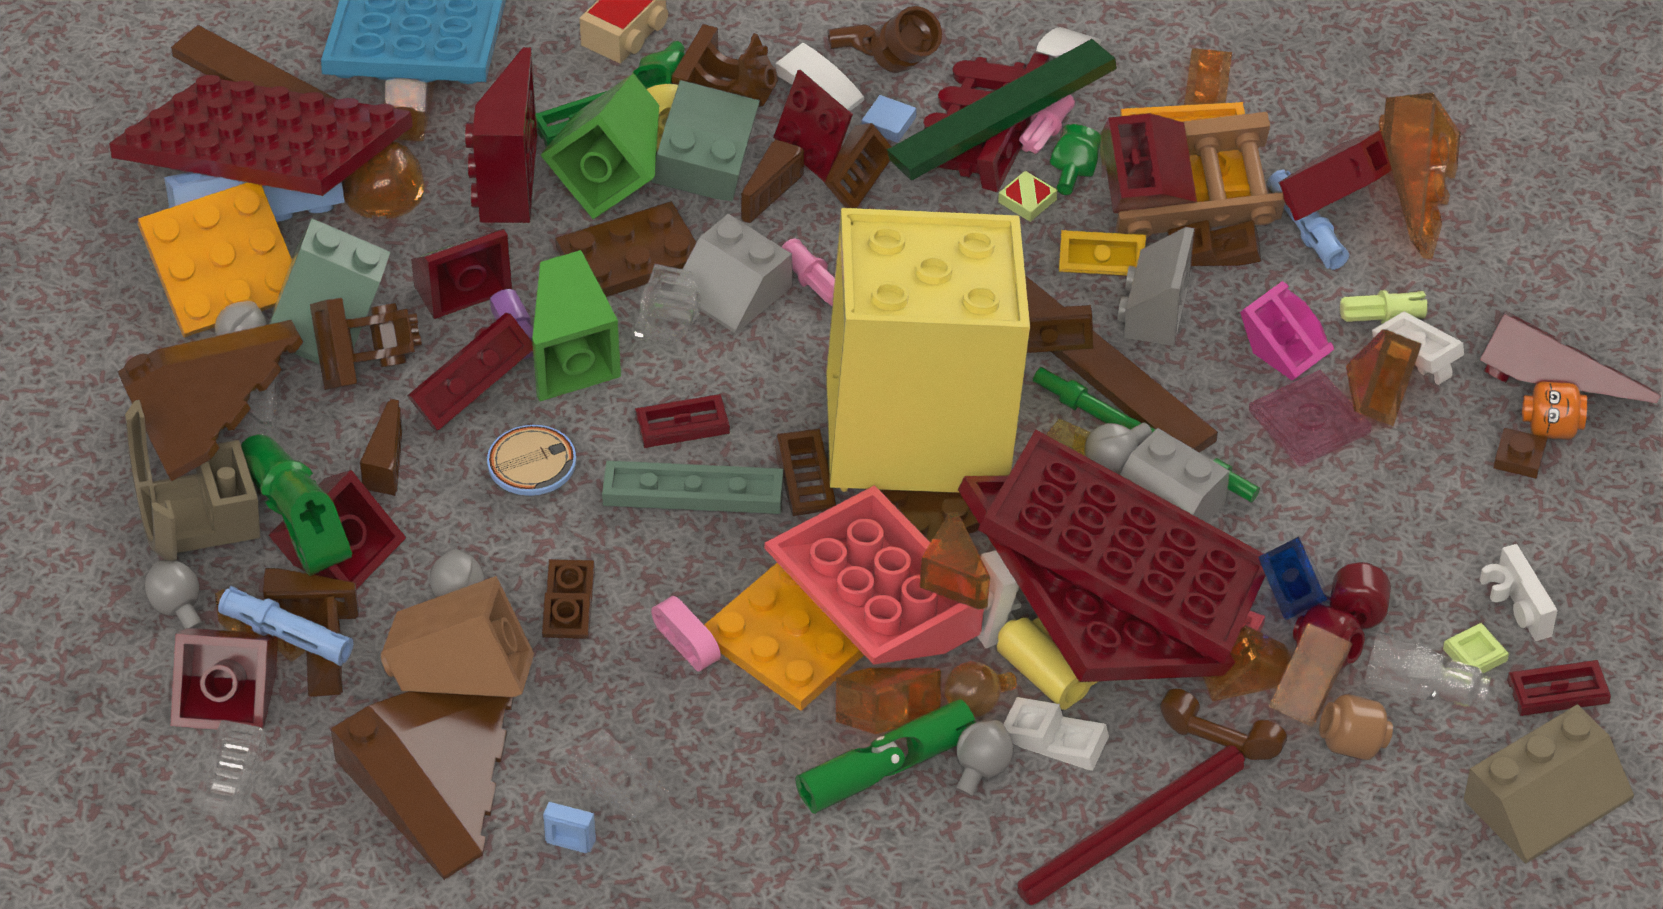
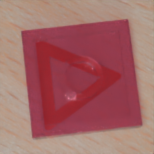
[1249,369,1372,467]

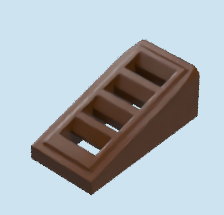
[824,123,892,208]
[741,139,804,223]
[360,399,403,496]
[775,429,836,516]
[263,568,359,620]

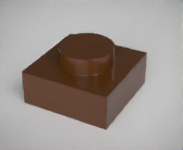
[1493,428,1547,479]

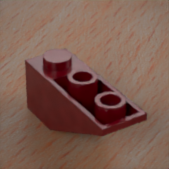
[1278,130,1395,221]

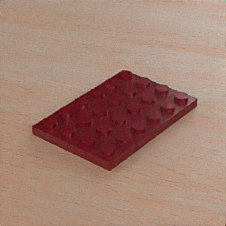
[109,75,413,196]
[978,429,1273,664]
[958,475,1236,682]

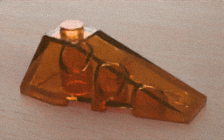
[1379,92,1461,259]

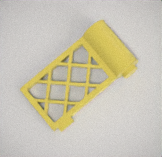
[997,617,1099,710]

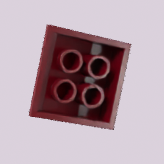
[465,47,538,223]

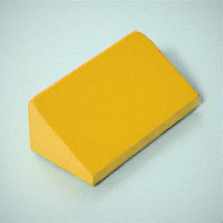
[1059,230,1146,276]

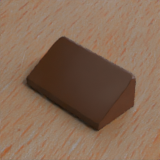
[306,596,343,697]

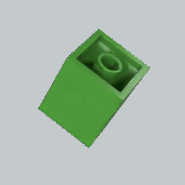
[541,73,659,219]
[532,250,621,401]

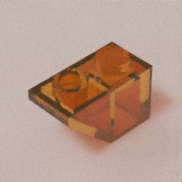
[836,667,941,735]

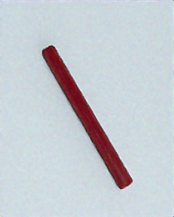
[1017,745,1245,906]

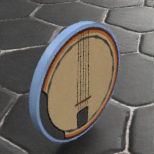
[487,425,576,496]

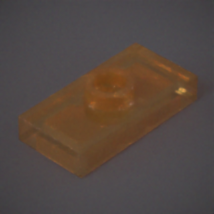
[1269,623,1352,727]

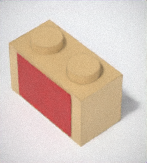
[580,0,668,64]

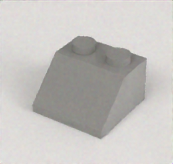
[672,214,792,334]
[1118,227,1194,346]
[1120,428,1229,522]

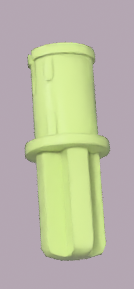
[1340,290,1427,324]

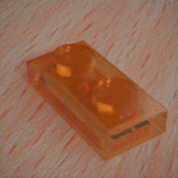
[1184,48,1232,105]

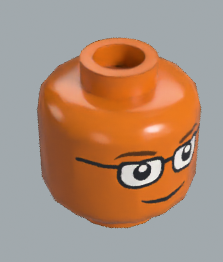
[1522,381,1587,440]

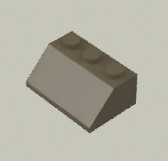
[1464,704,1634,864]

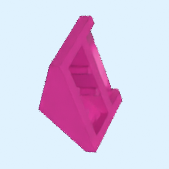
[1240,281,1334,381]

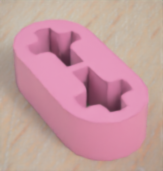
[651,596,721,671]

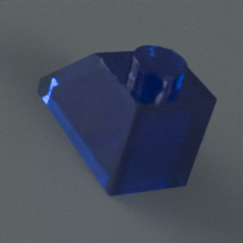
[1258,537,1331,620]

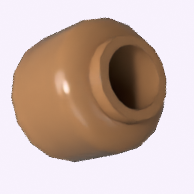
[1319,694,1393,760]

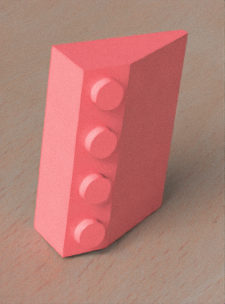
[764,485,985,665]

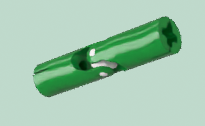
[795,699,976,814]

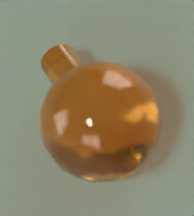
[944,661,1017,717]

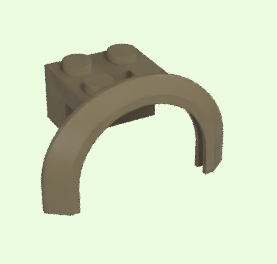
[125,400,260,561]

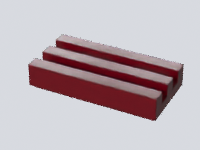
[635,394,730,448]
[1507,660,1611,716]

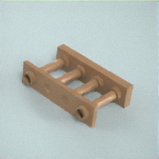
[1100,112,1285,238]

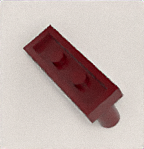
[407,313,533,431]

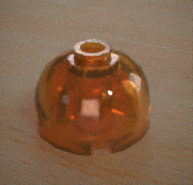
[342,141,425,219]

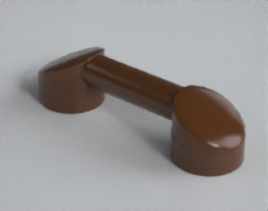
[1160,689,1287,760]

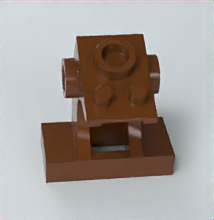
[672,24,778,107]
[310,298,422,390]

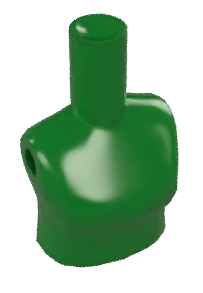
[632,41,685,89]
[1050,124,1101,195]

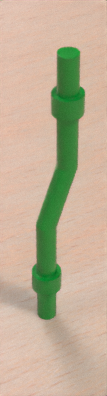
[1033,367,1260,503]

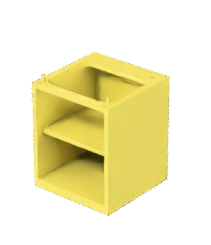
[826,208,1030,493]

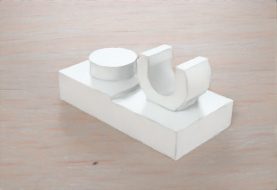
[1372,311,1464,385]
[1480,544,1557,641]
[973,551,1021,649]

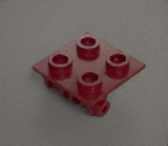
[773,70,853,182]

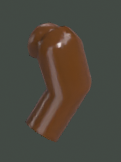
[827,24,875,56]

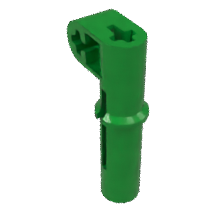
[241,434,352,576]

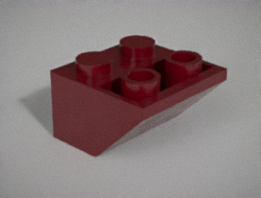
[1101,113,1197,213]

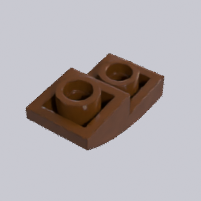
[542,559,595,639]

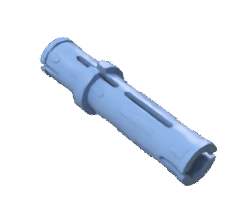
[1267,169,1349,270]
[218,586,353,666]

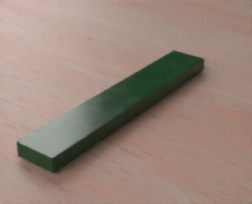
[887,39,1117,181]

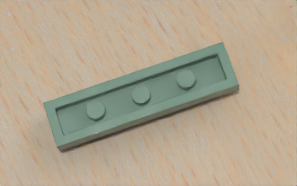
[602,461,784,514]

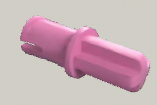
[1019,94,1075,154]
[782,238,835,306]

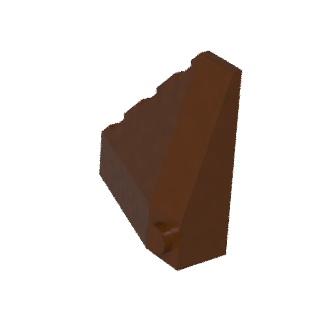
[118,320,303,481]
[330,691,514,880]

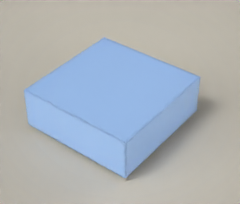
[861,95,916,143]
[543,802,596,853]

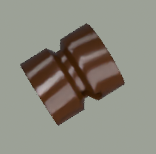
[871,6,942,73]

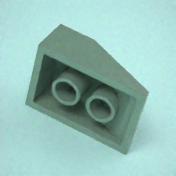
[652,80,760,201]
[269,218,390,364]

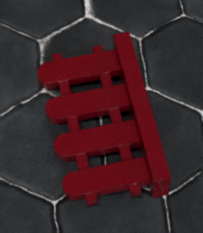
[923,53,1050,193]

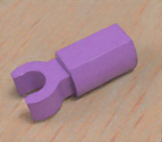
[490,289,534,360]

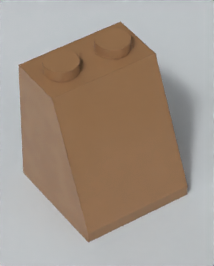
[381,576,534,697]

